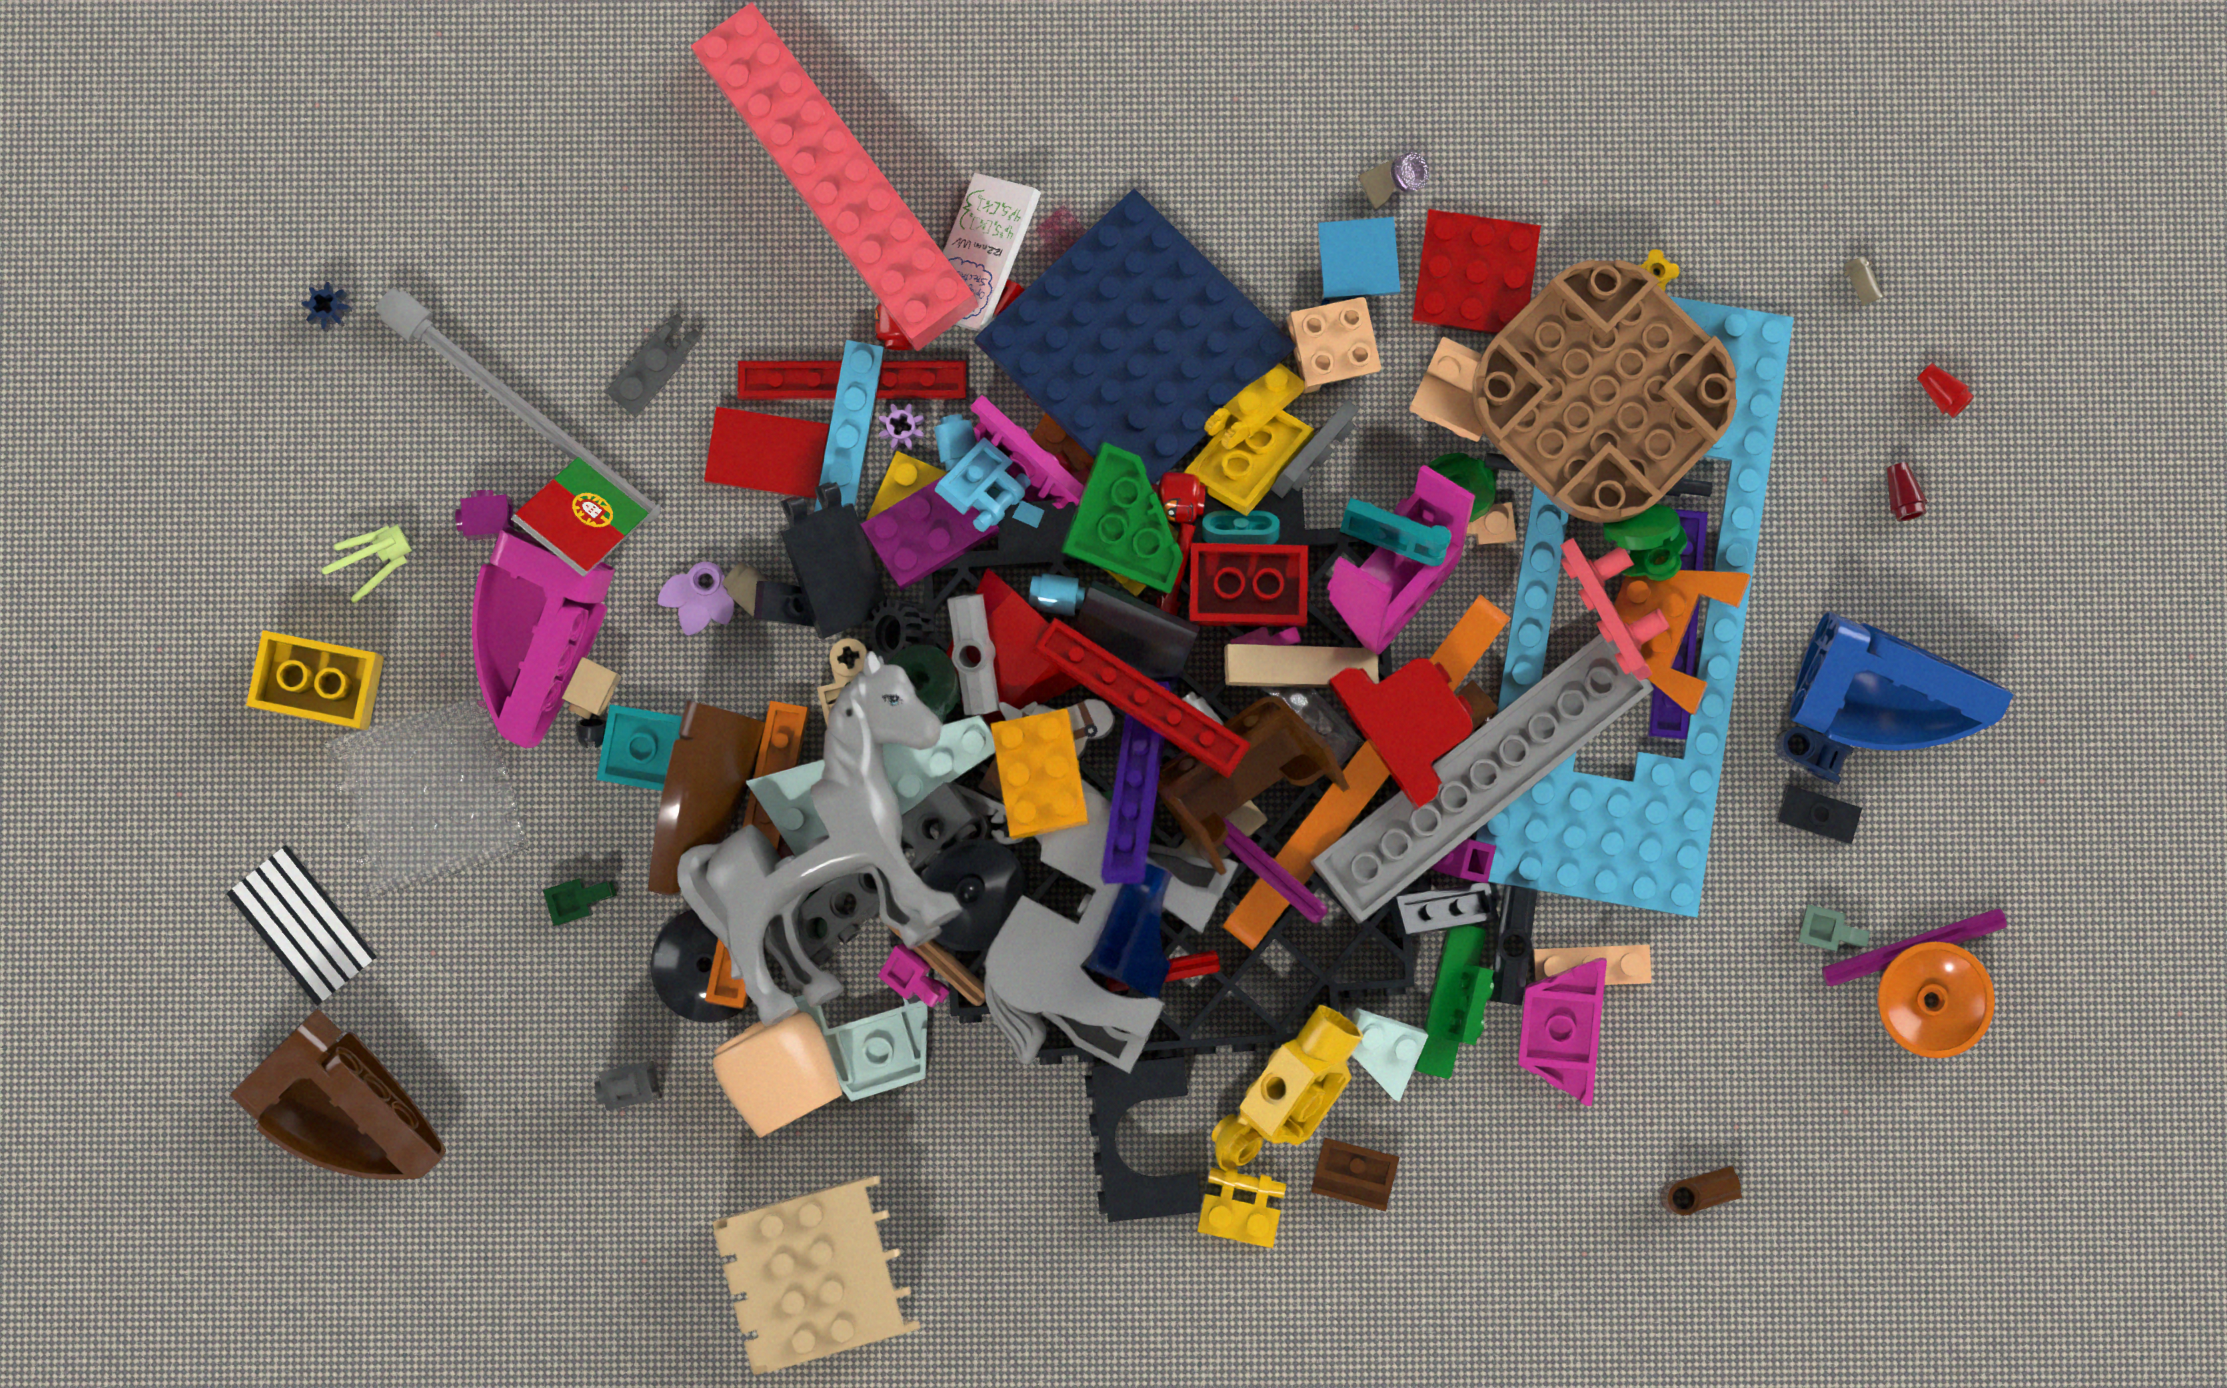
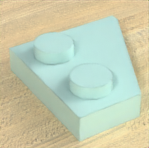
[1351,1008,1428,1101]

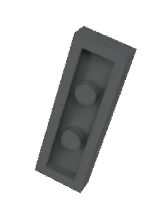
[1271,400,1359,498]

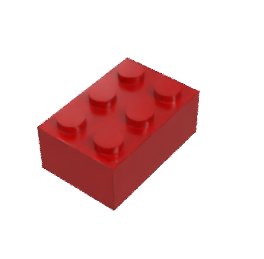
[1189,543,1308,628]

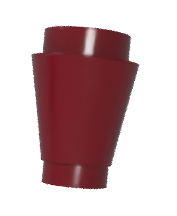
[1886,462,1928,522]

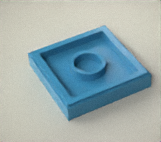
[1317,217,1400,300]

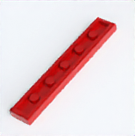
[738,360,966,401]
[1033,618,1251,779]

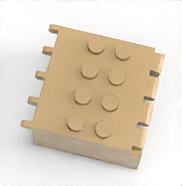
[712,1175,921,1375]

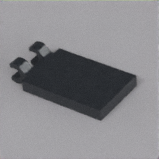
[780,482,887,639]

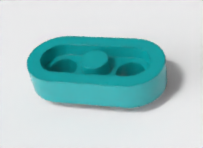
[1202,511,1280,545]

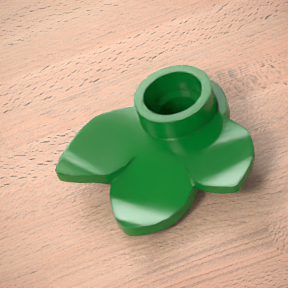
[1622,525,1687,581]

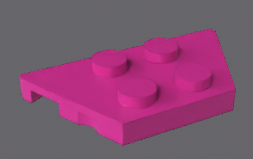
[971,395,1084,509]
[1517,957,1607,1106]

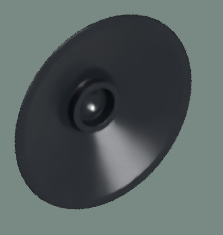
[919,839,1028,951]

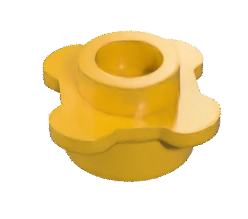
[1638,249,1680,291]

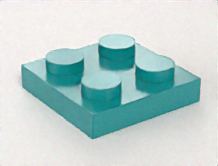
[596,704,682,792]

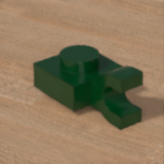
[543,878,617,927]

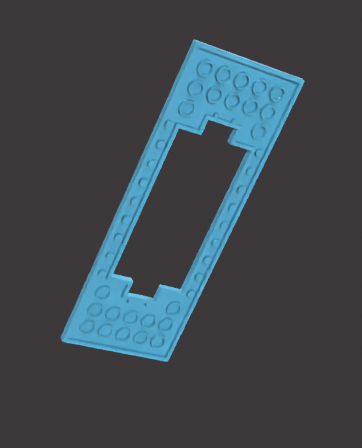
[1475,296,1794,918]

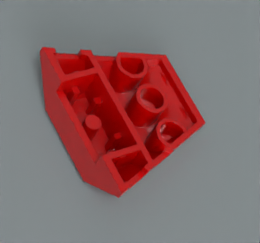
[934,568,1081,730]

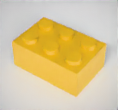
[246,630,384,731]

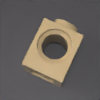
[562,657,622,720]

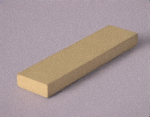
[1224,644,1379,688]

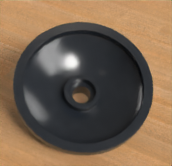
[650,909,766,1023]

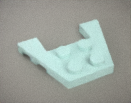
[793,958,929,1101]

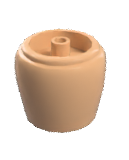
[712,1008,843,1138]

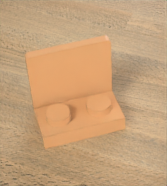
[1287,297,1381,394]
[1409,336,1484,442]

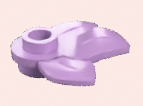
[658,562,734,636]

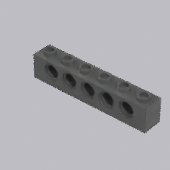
[797,782,982,967]

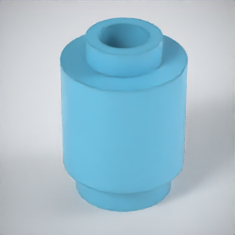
[934,414,976,472]
[1028,573,1086,617]

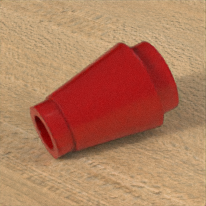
[1917,363,1975,419]

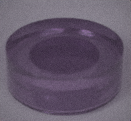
[1391,152,1429,192]

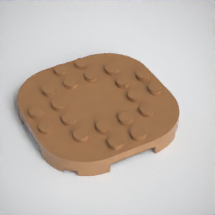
[1472,259,1737,523]

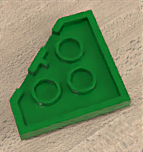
[1061,442,1184,594]

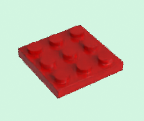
[1411,209,1541,335]

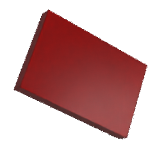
[704,406,830,500]

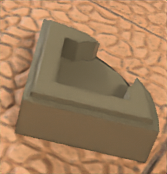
[1358,159,1396,212]

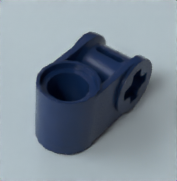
[1774,727,1854,785]

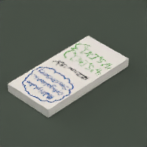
[943,173,1041,332]

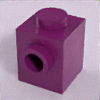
[455,490,515,541]
[1429,838,1496,883]

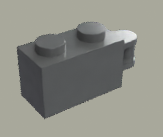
[594,1061,661,1111]

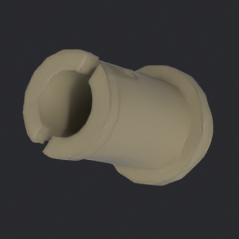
[1844,255,1884,306]

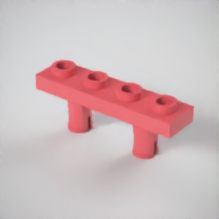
[1560,538,1671,682]

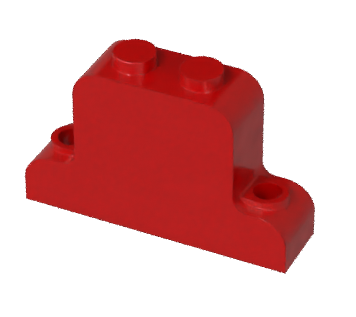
[1327,658,1474,810]

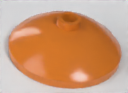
[1877,942,1995,1058]

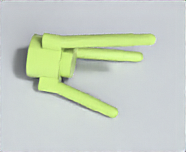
[322,524,412,603]

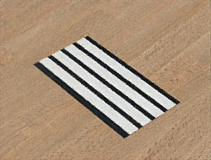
[226,845,377,1006]

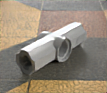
[948,594,1000,715]

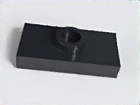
[753,581,815,629]
[1776,785,1862,845]

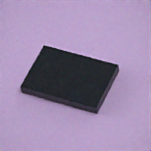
[1074,580,1201,692]

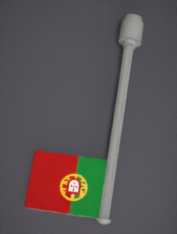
[375,288,661,577]

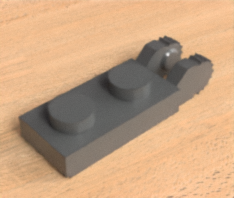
[605,314,702,418]

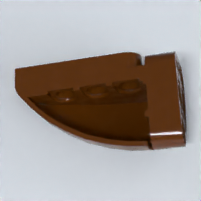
[648,700,765,896]

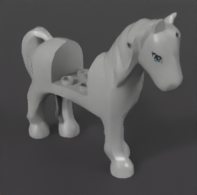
[677,652,962,1027]

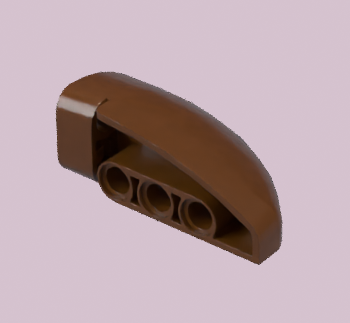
[230,1008,446,1180]

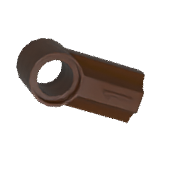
[1660,1165,1742,1216]

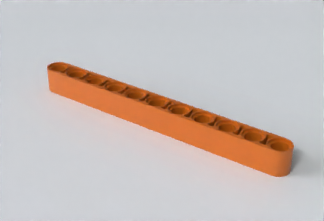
[1222,594,1511,950]

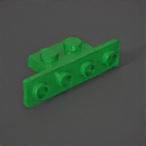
[1414,926,1494,1079]

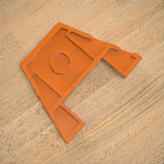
[1614,570,1751,715]

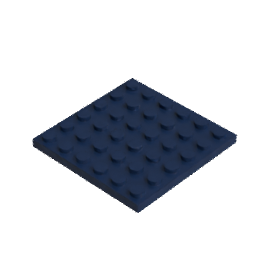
[974,188,1296,485]

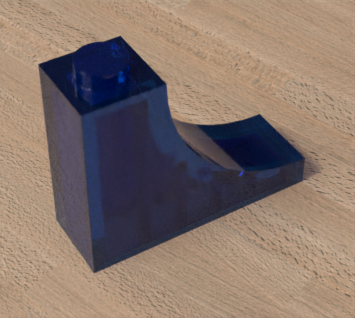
[1087,862,1172,999]

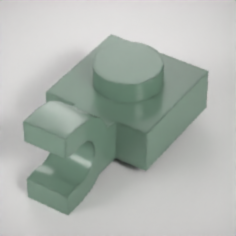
[1797,904,1870,952]

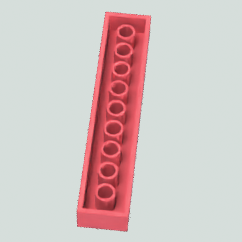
[691,2,979,351]

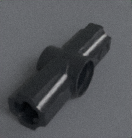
[1488,886,1538,1006]

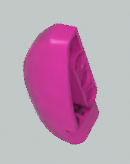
[472,528,615,749]

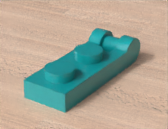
[1340,498,1452,566]

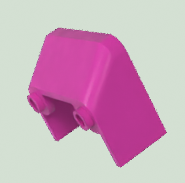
[1327,464,1475,655]

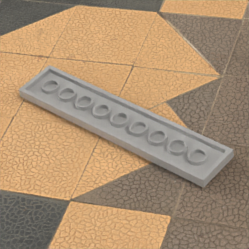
[1310,633,1654,924]

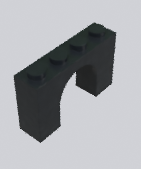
[1085,1056,1201,1222]

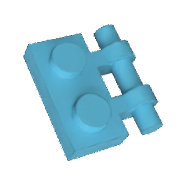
[934,437,1031,532]

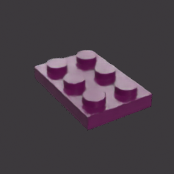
[860,474,1000,591]

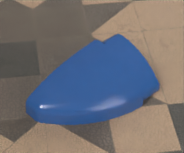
[1789,611,2014,751]

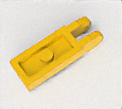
[1204,363,1305,450]

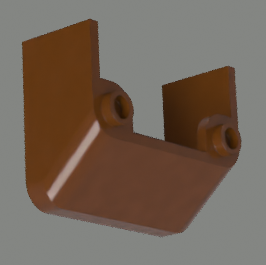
[1157,696,1350,876]

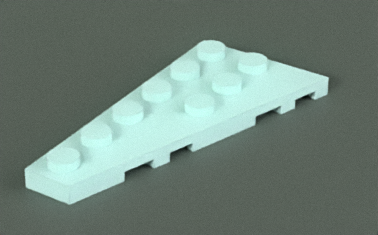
[746,715,995,858]

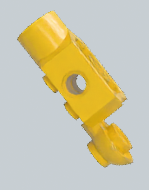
[1211,1005,1364,1171]

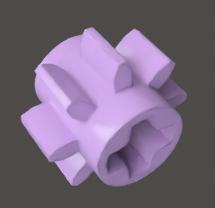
[879,404,924,451]

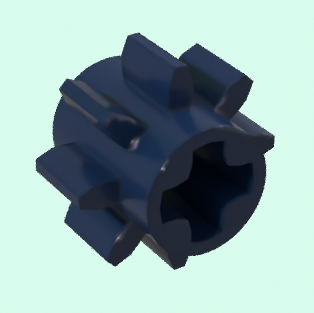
[301,282,352,332]

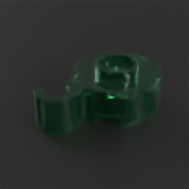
[844,645,962,723]

